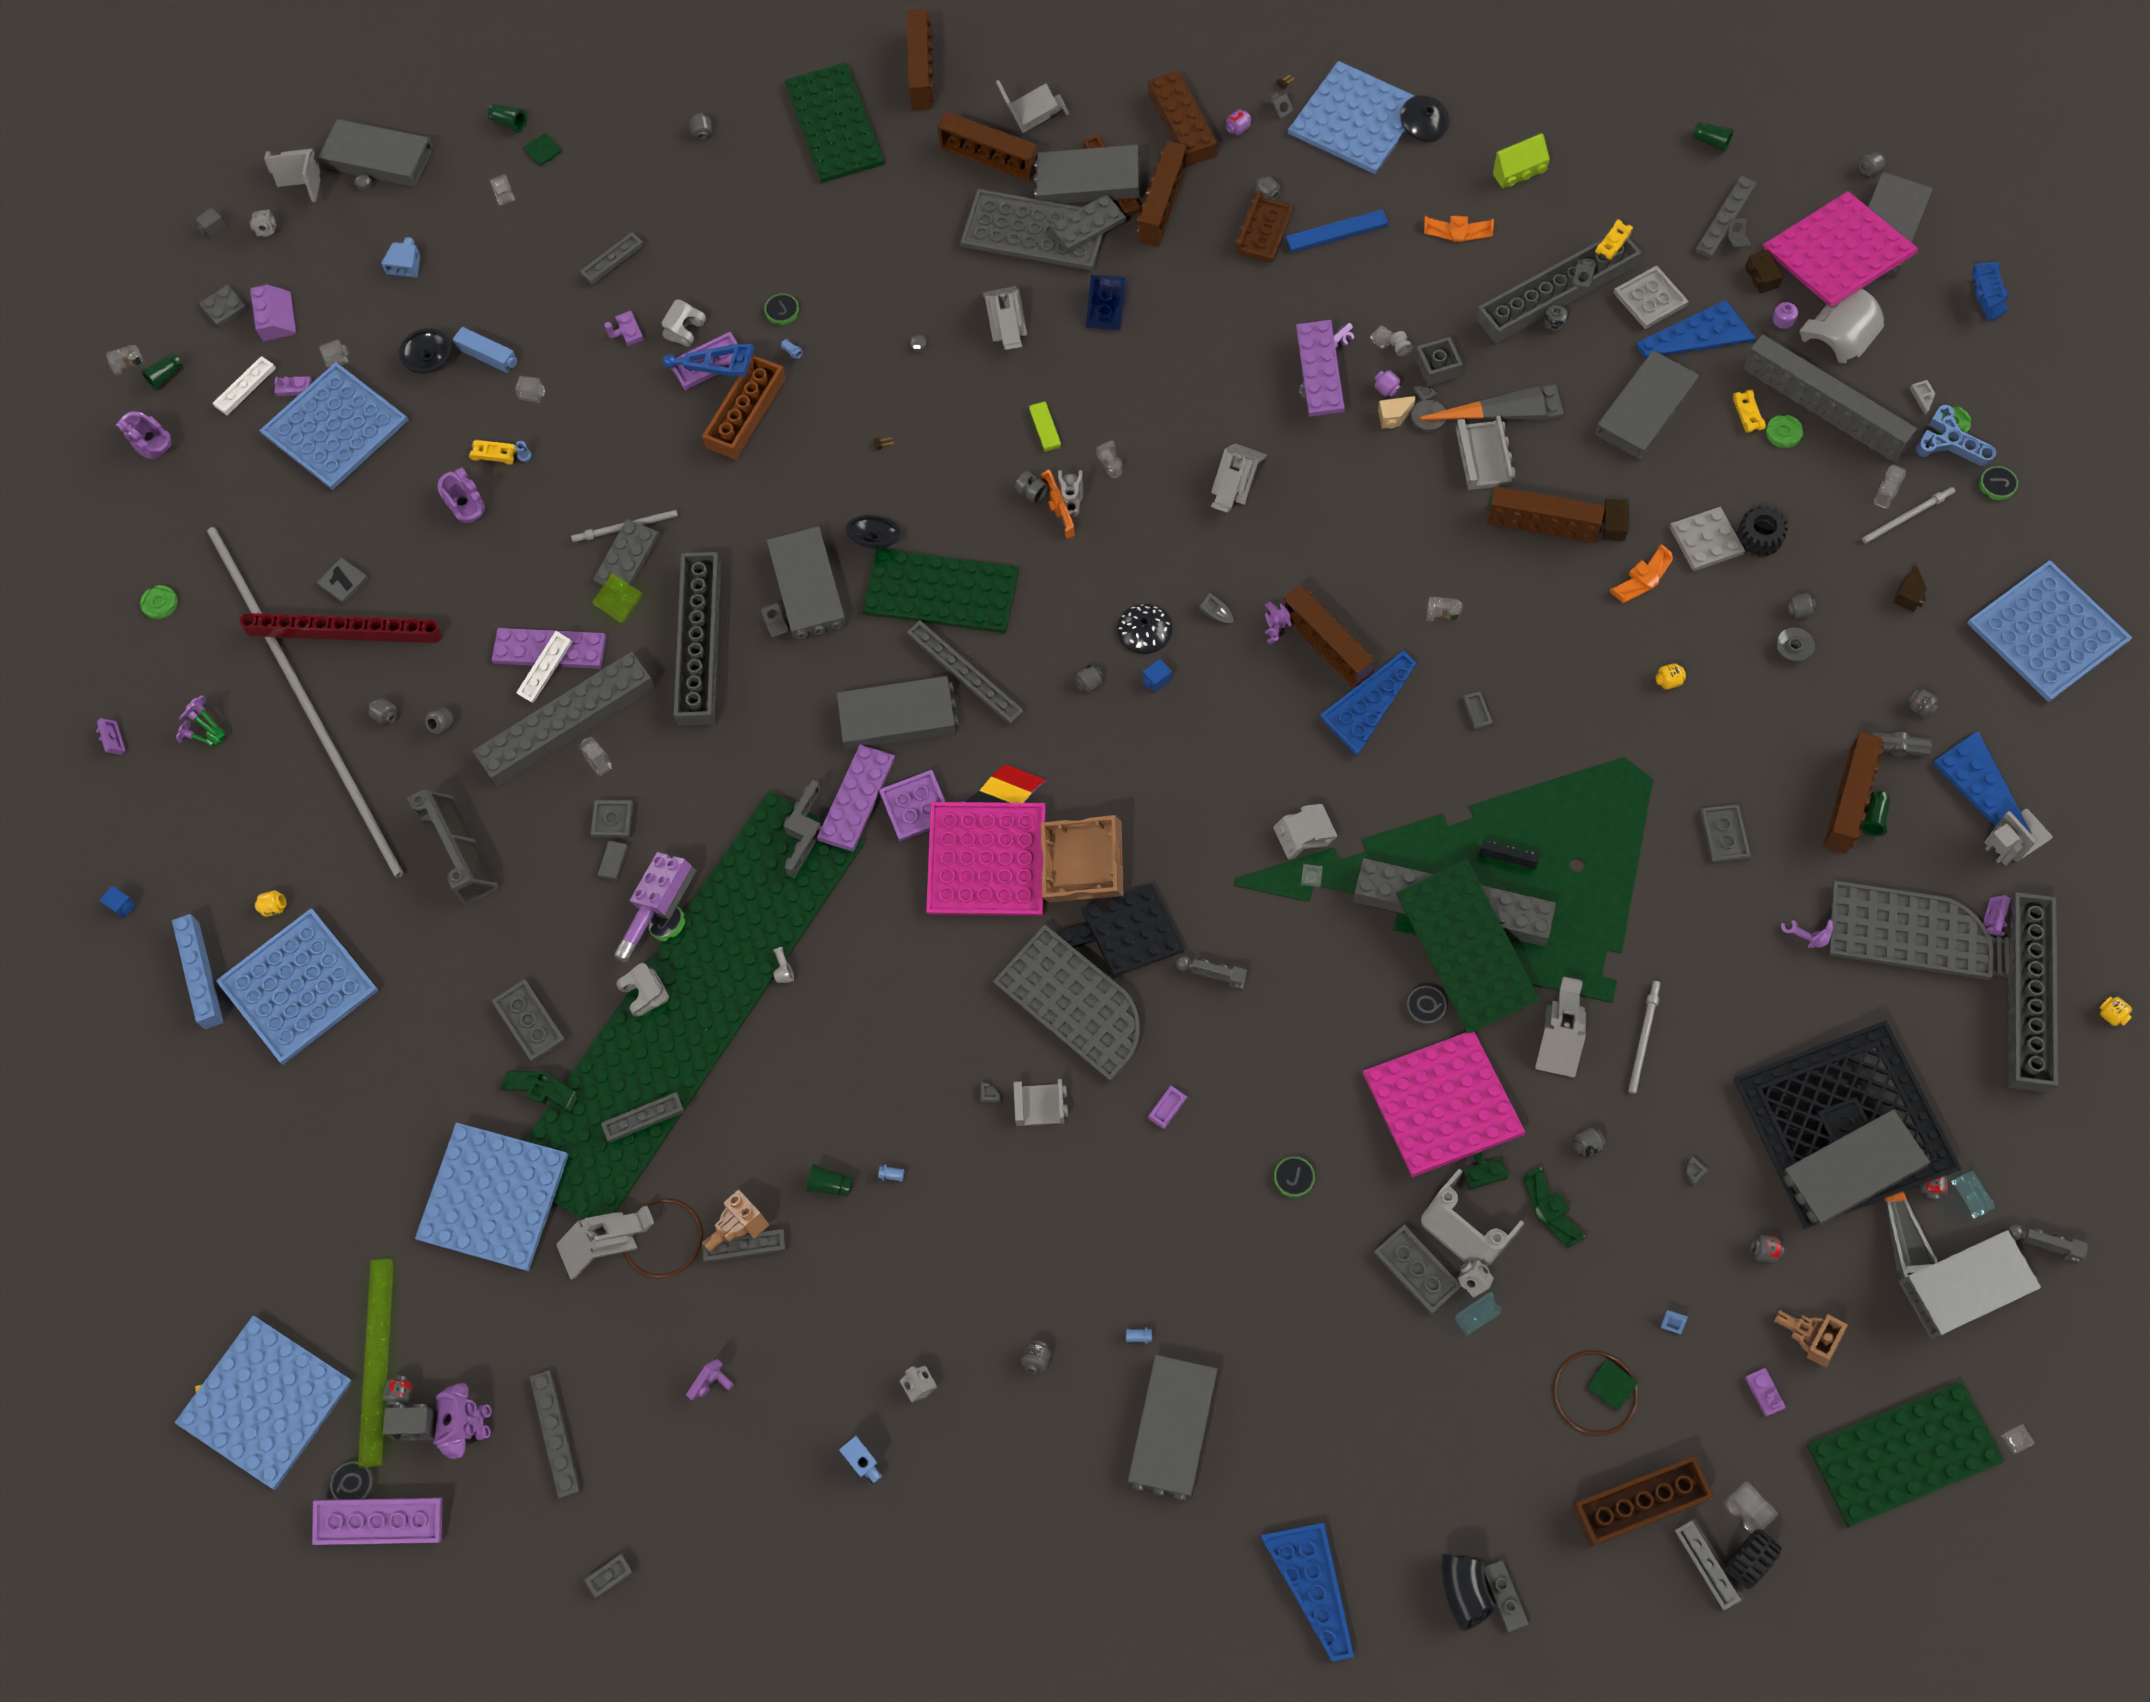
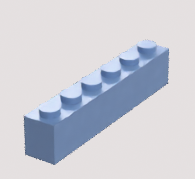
[172,914,224,1030]

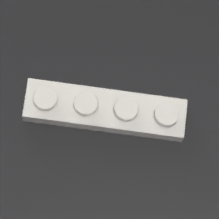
[213,356,276,415]
[516,631,573,704]

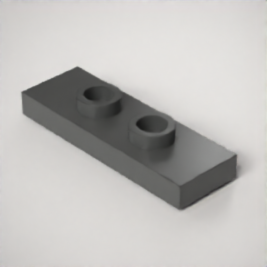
[1484,1560,1529,1633]

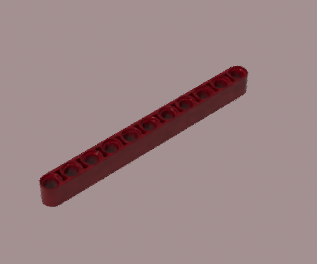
[239,613,442,643]

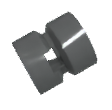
[1014,471,1048,504]

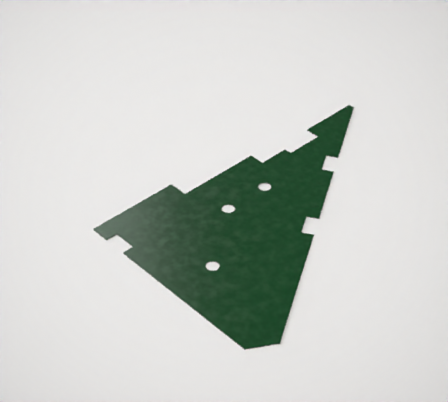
[1234,757,1653,1003]

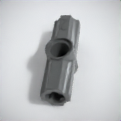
[1871,732,1932,757]

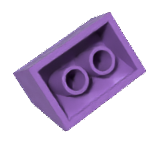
[250,285,297,342]

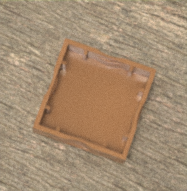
[1041,815,1123,903]

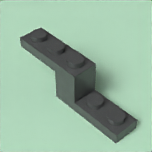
[784,780,822,878]

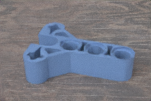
[1916,405,1996,466]

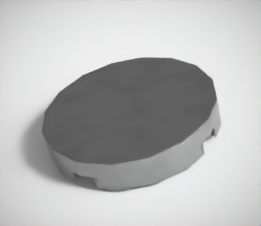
[1411,400,1446,433]

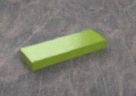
[1029,401,1061,452]

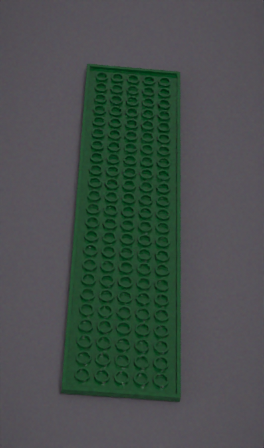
[525,790,865,1220]

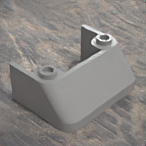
[1421,1169,1524,1268]

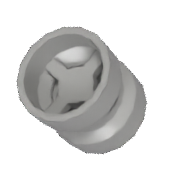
[1389,331,1413,356]

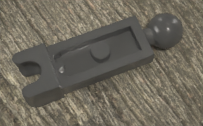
[1176,956,1247,990]
[2006,1224,2088,1263]

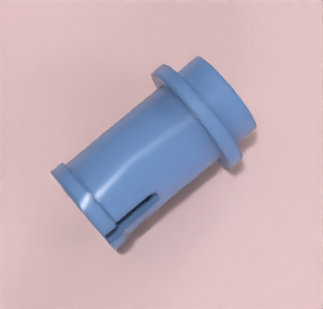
[781,339,803,359]
[515,441,532,462]
[878,1165,905,1182]
[1126,1327,1152,1344]

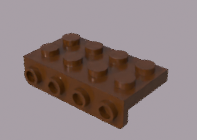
[1235,191,1294,263]

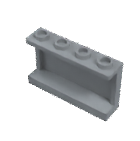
[1456,416,1515,490]

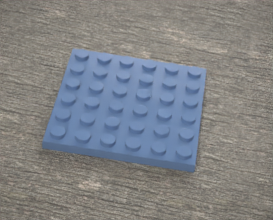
[1288,61,1414,174]
[259,362,409,490]
[1967,560,2132,702]
[216,908,379,1065]
[415,1123,569,1271]
[174,1316,353,1490]

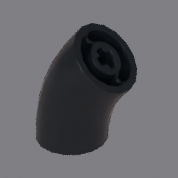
[1442,1554,1496,1631]

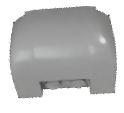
[1799,289,1884,363]

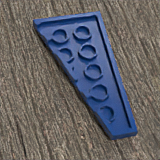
[1636,300,1756,359]
[1320,650,1416,756]
[1933,731,2032,834]
[1260,1523,1354,1662]

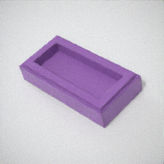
[1148,1086,1187,1130]

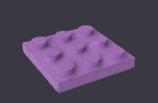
[879,770,945,842]

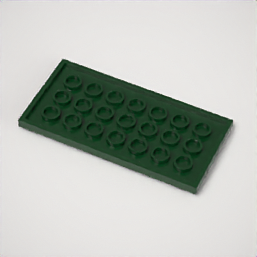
[784,62,885,183]
[862,549,1019,634]
[1396,859,1540,1033]
[1806,1381,2005,1528]

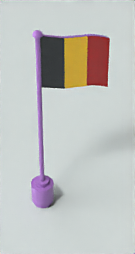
[962,764,1047,803]

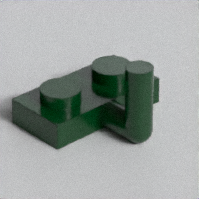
[1463,1151,1509,1190]

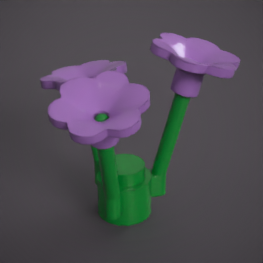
[176,696,226,746]

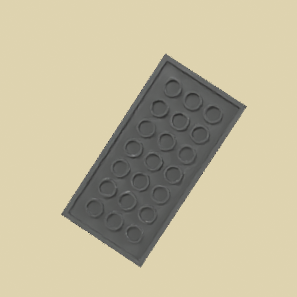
[960,189,1104,271]

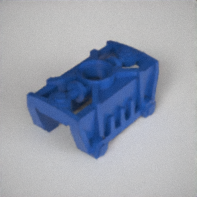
[1972,262,2009,321]

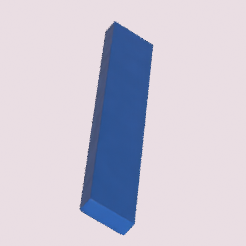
[1285,209,1388,253]

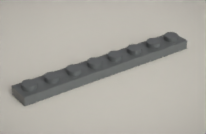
[907,620,1024,725]

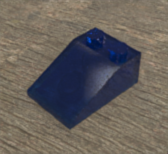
[1086,275,1128,330]

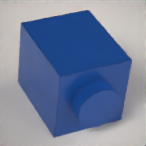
[1142,659,1172,692]
[99,886,136,919]

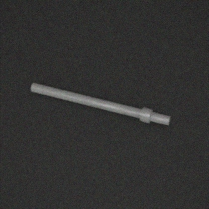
[1862,487,1955,544]
[571,510,678,543]
[1628,981,1661,1094]

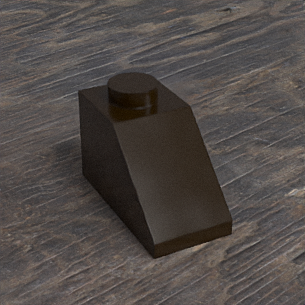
[1893,566,1927,612]

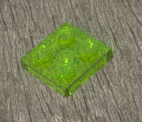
[592,573,643,624]

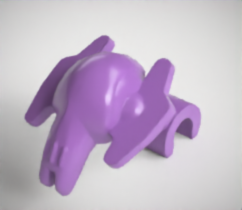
[1265,601,1292,644]
[1781,919,1833,948]

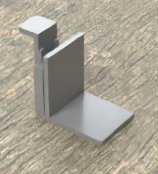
[996,80,1069,133]
[264,149,321,202]
[982,286,1027,350]
[1211,443,1268,512]
[1984,809,2053,866]
[1535,977,1586,1077]
[556,1206,654,1279]

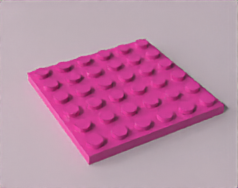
[1763,191,1918,307]
[926,802,1046,916]
[1363,1032,1525,1177]

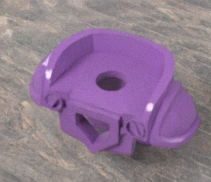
[116,411,172,459]
[438,467,485,523]
[433,1383,492,1459]

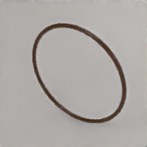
[624,1199,702,1278]
[1554,1351,1638,1435]

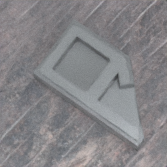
[1909,380,1935,414]

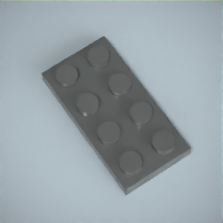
[1050,194,1126,252]
[593,519,659,595]
[492,979,566,1063]
[1374,1225,1462,1315]

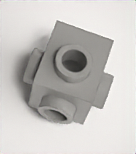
[250,209,277,237]
[1458,1259,1494,1298]
[900,1366,937,1402]

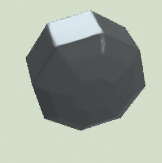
[354,174,372,191]
[910,335,927,353]

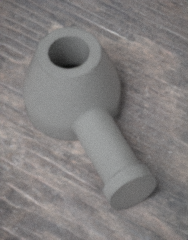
[773,947,794,983]

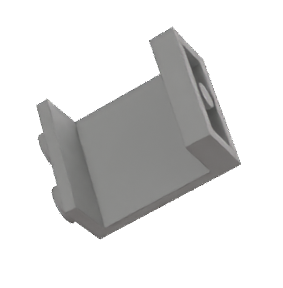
[1014,1079,1068,1126]

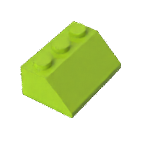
[1493,133,1550,189]

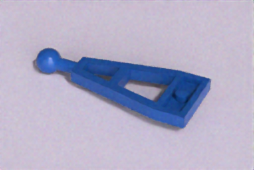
[663,344,754,377]

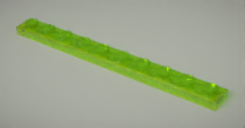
[358,1259,394,1468]

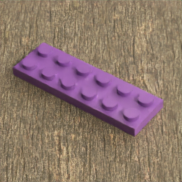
[1296,320,1345,417]
[492,628,607,669]
[818,745,895,852]
[312,1497,442,1545]

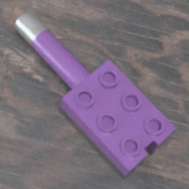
[614,852,697,962]

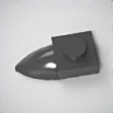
[1198,593,1234,623]

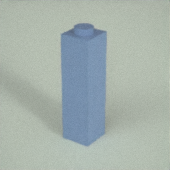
[452,327,517,373]

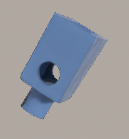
[381,237,420,278]
[839,1436,882,1484]

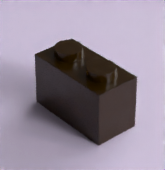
[1745,250,1783,293]
[1600,499,1628,541]

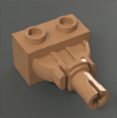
[702,1190,769,1252]
[1774,1310,1848,1368]

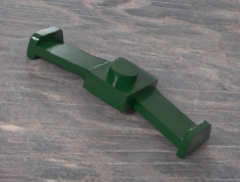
[500,1071,577,1112]
[1523,1167,1587,1248]

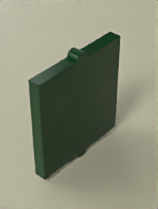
[523,133,562,167]
[1587,1360,1638,1411]

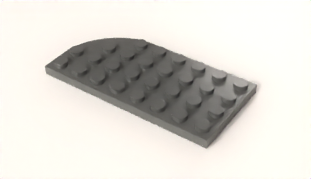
[1828,881,1993,980]
[993,925,1140,1082]

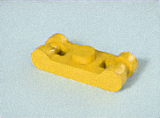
[1595,219,1634,260]
[1733,390,1766,433]
[469,440,517,465]

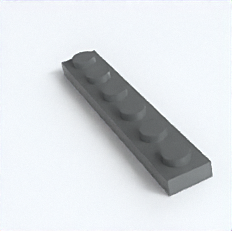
[1695,175,1757,259]
[530,1370,581,1500]

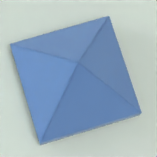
[1660,1310,1688,1334]

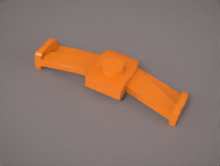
[1424,216,1494,242]
[1041,470,1075,539]
[1610,544,1673,603]

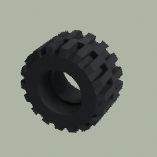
[1737,506,1788,557]
[1725,1529,1782,1590]

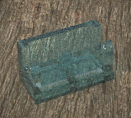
[1952,1170,1995,1219]
[1454,1292,1501,1336]

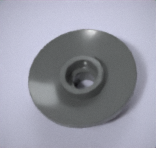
[1777,628,1815,662]

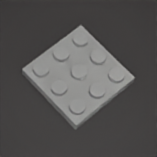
[1613,265,1689,329]
[1669,506,1745,572]

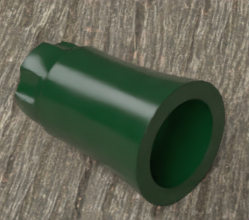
[487,104,527,133]
[1692,122,1734,152]
[141,353,183,390]
[1859,791,1890,837]
[806,1164,853,1197]

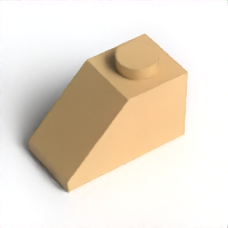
[1378,396,1415,429]

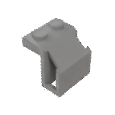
[1273,804,1338,860]

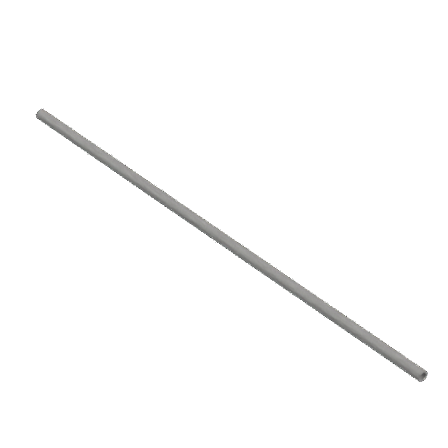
[207,527,404,878]

